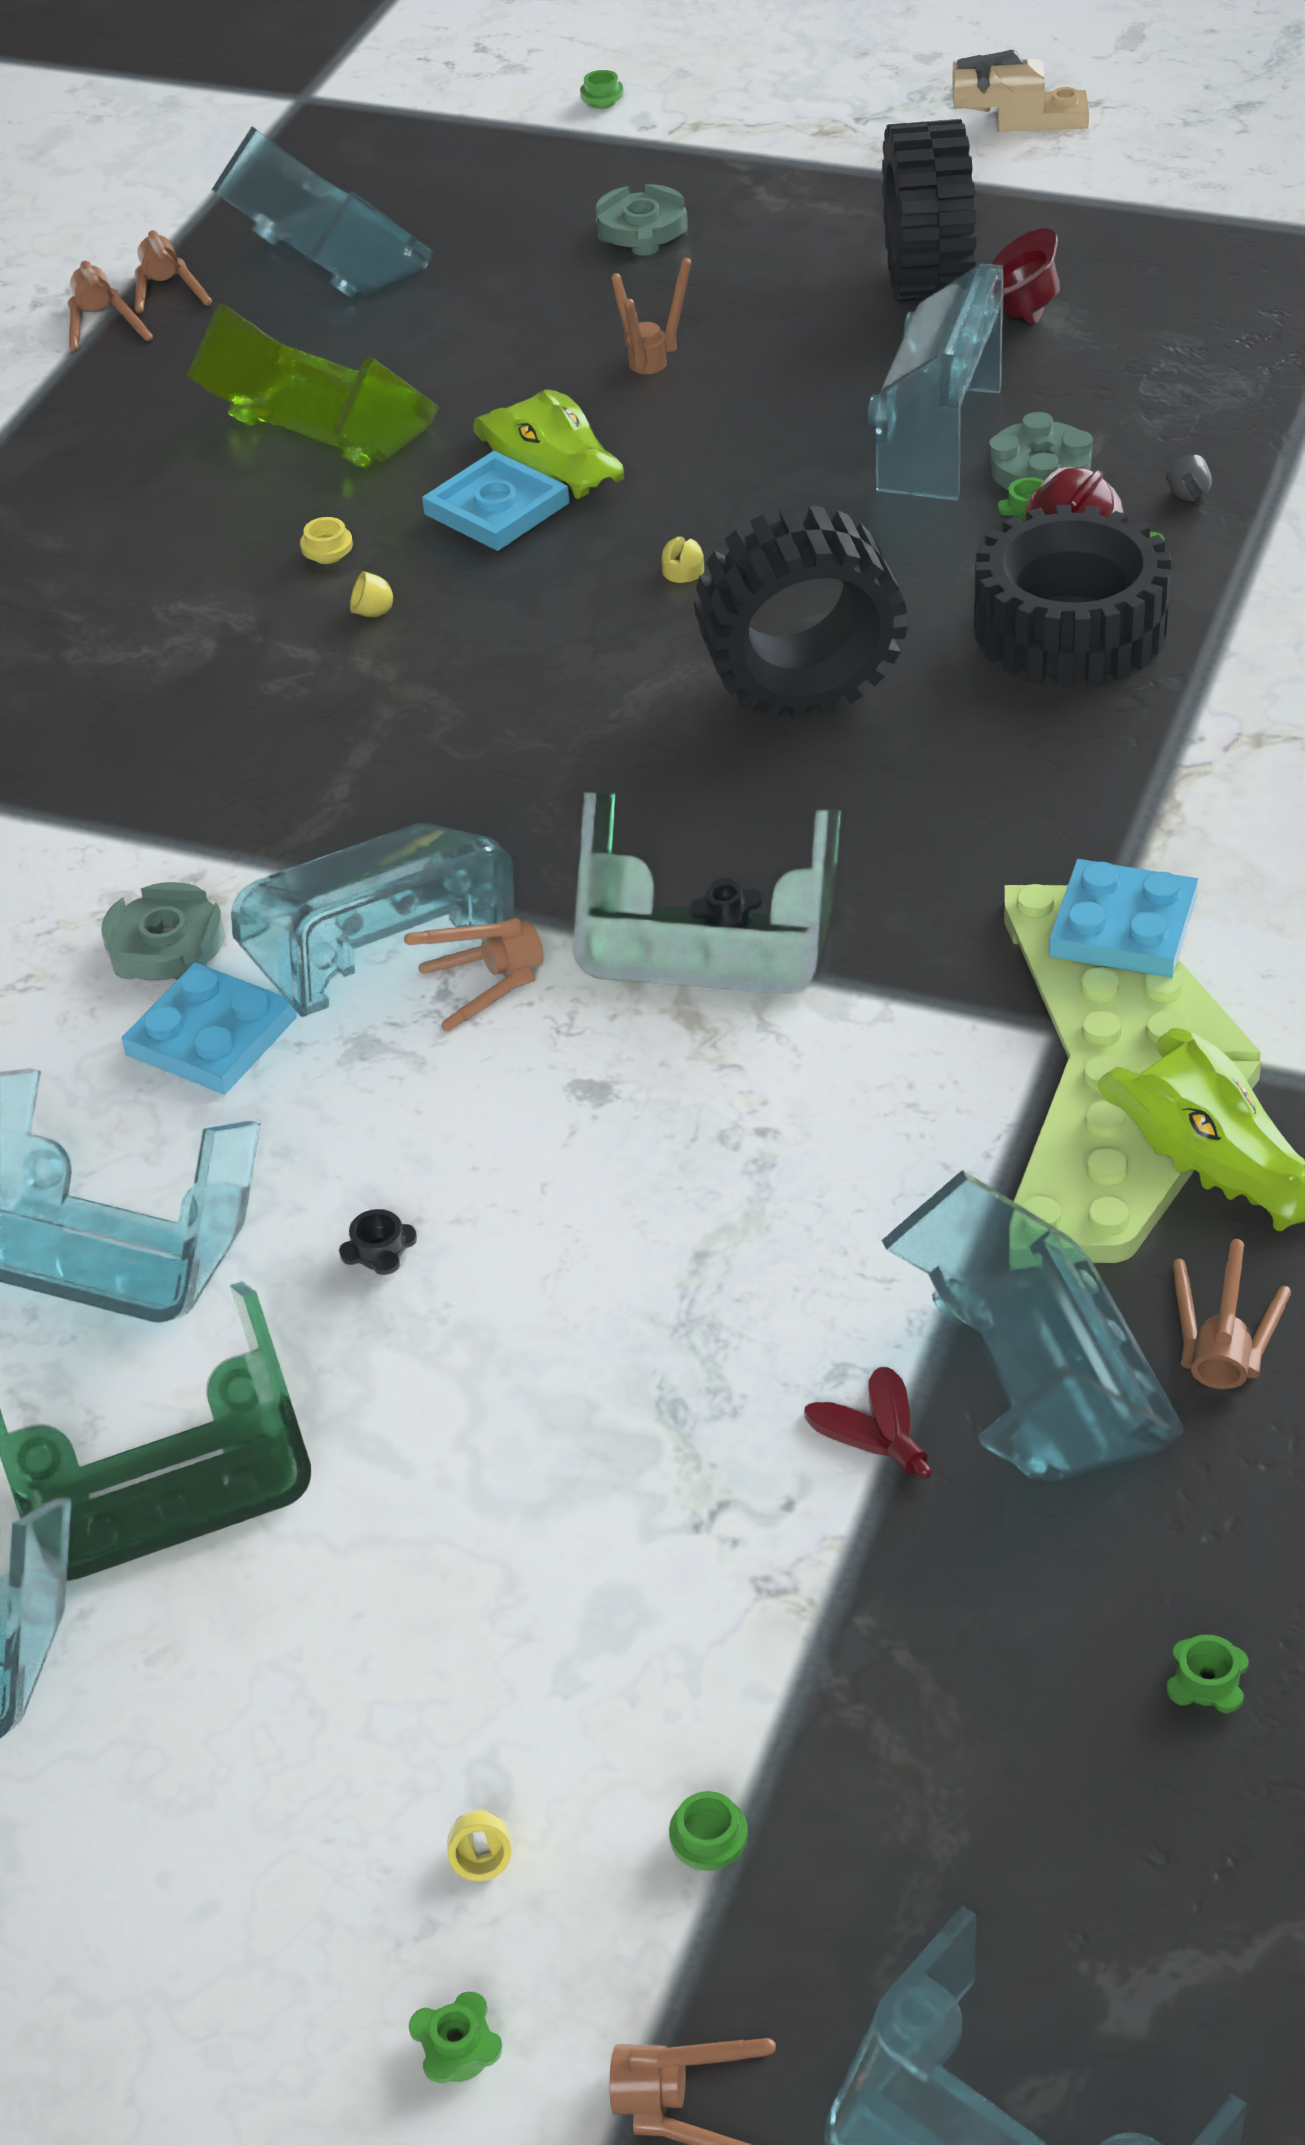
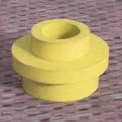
[300,517,353,564]

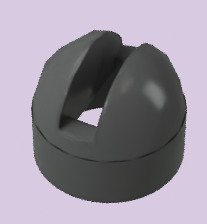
[1166,455,1212,502]

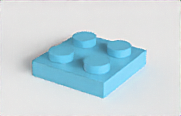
[422,451,569,551]
[1049,859,1199,978]
[121,962,297,1095]

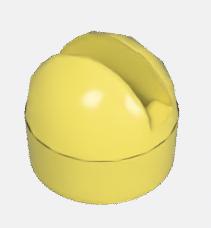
[661,536,704,583]
[350,571,393,618]
[447,1809,511,1881]

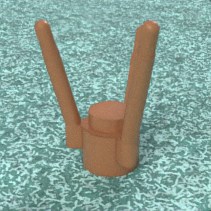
[135,230,212,314]
[611,258,691,374]
[68,261,153,352]
[404,917,544,1031]
[1173,1239,1291,1389]
[609,2038,776,2145]

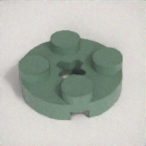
[595,184,688,256]
[989,412,1093,490]
[101,882,225,980]

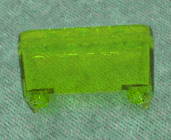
[186,303,439,469]

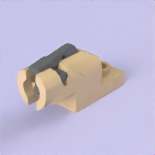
[952,50,1089,132]

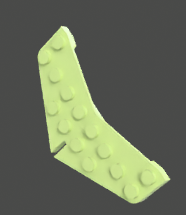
[1004,884,1261,1263]

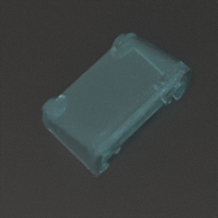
[231,822,514,1017]

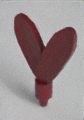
[804,1367,932,1479]

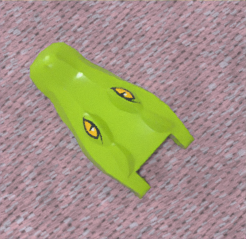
[474,389,625,499]
[1097,1028,1305,1231]

